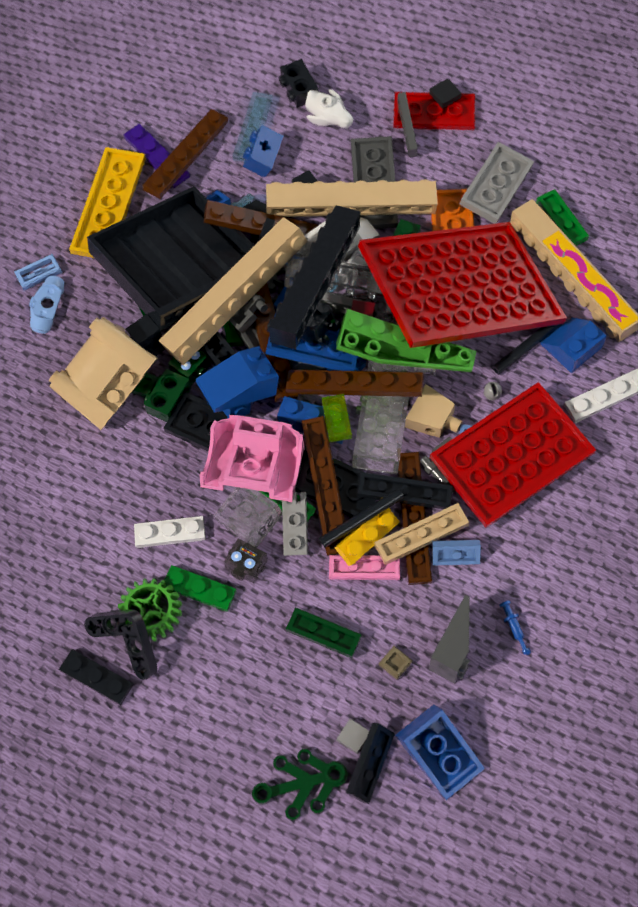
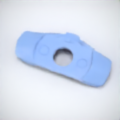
[29,276,64,334]

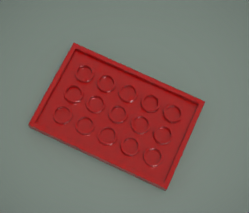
[430,382,596,528]

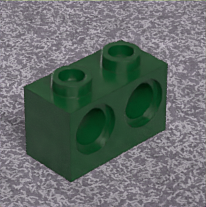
[144,369,192,422]

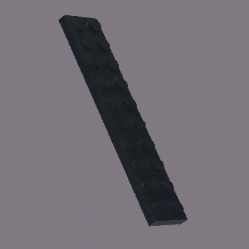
[164,392,378,517]

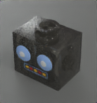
[224,539,268,584]

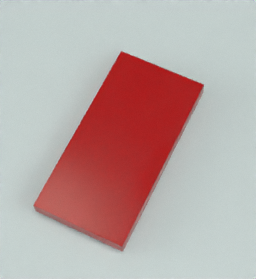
[393,92,475,130]

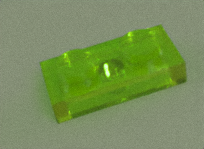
[321,394,352,442]

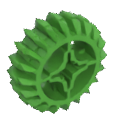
[118,577,182,642]

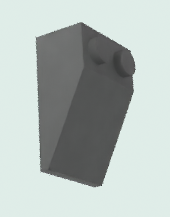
[429,595,470,684]

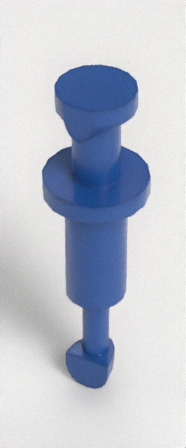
[499,600,531,655]

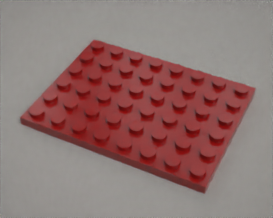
[358,222,567,348]

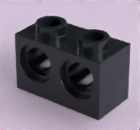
[278,59,318,108]

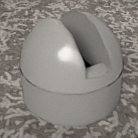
[484,381,502,400]

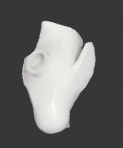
[305,89,353,129]

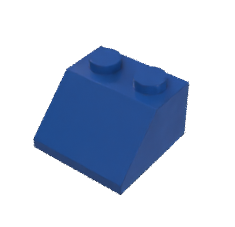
[540,317,607,373]

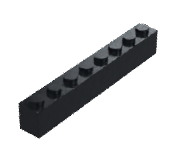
[267,205,360,350]

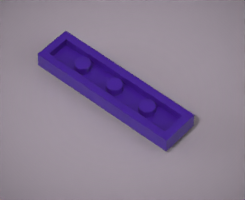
[123,124,190,188]

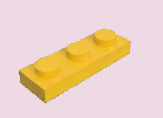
[334,508,400,566]

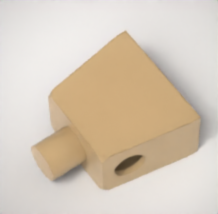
[405,384,463,438]

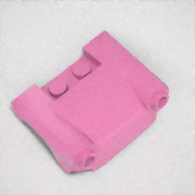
[200,415,306,502]

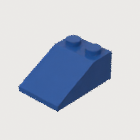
[196,346,279,413]
[395,704,485,800]

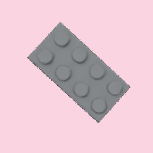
[459,142,534,224]

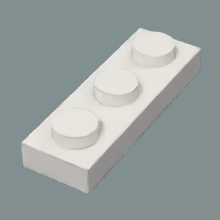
[134,516,205,548]

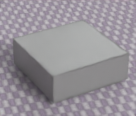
[336,719,369,754]

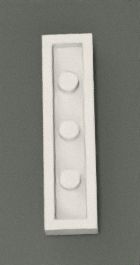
[564,369,638,423]

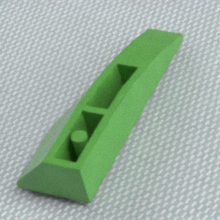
[336,309,477,372]

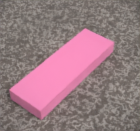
[329,555,400,580]

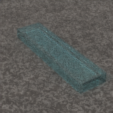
[232,92,273,162]

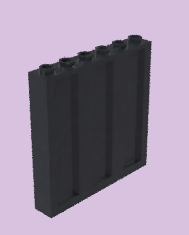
[87,186,255,331]

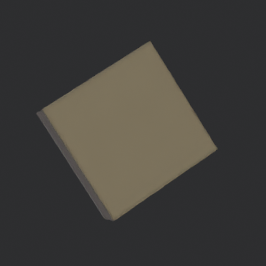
[379,646,413,680]

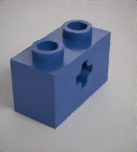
[243,125,283,177]

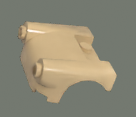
[49,317,158,430]

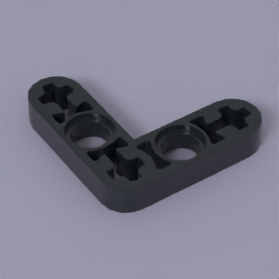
[84,610,157,680]

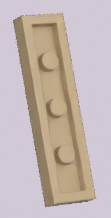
[374,503,469,565]

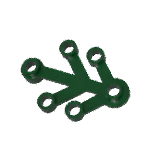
[252,749,348,821]

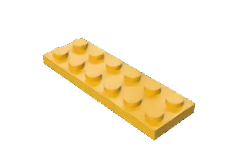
[69,147,146,258]

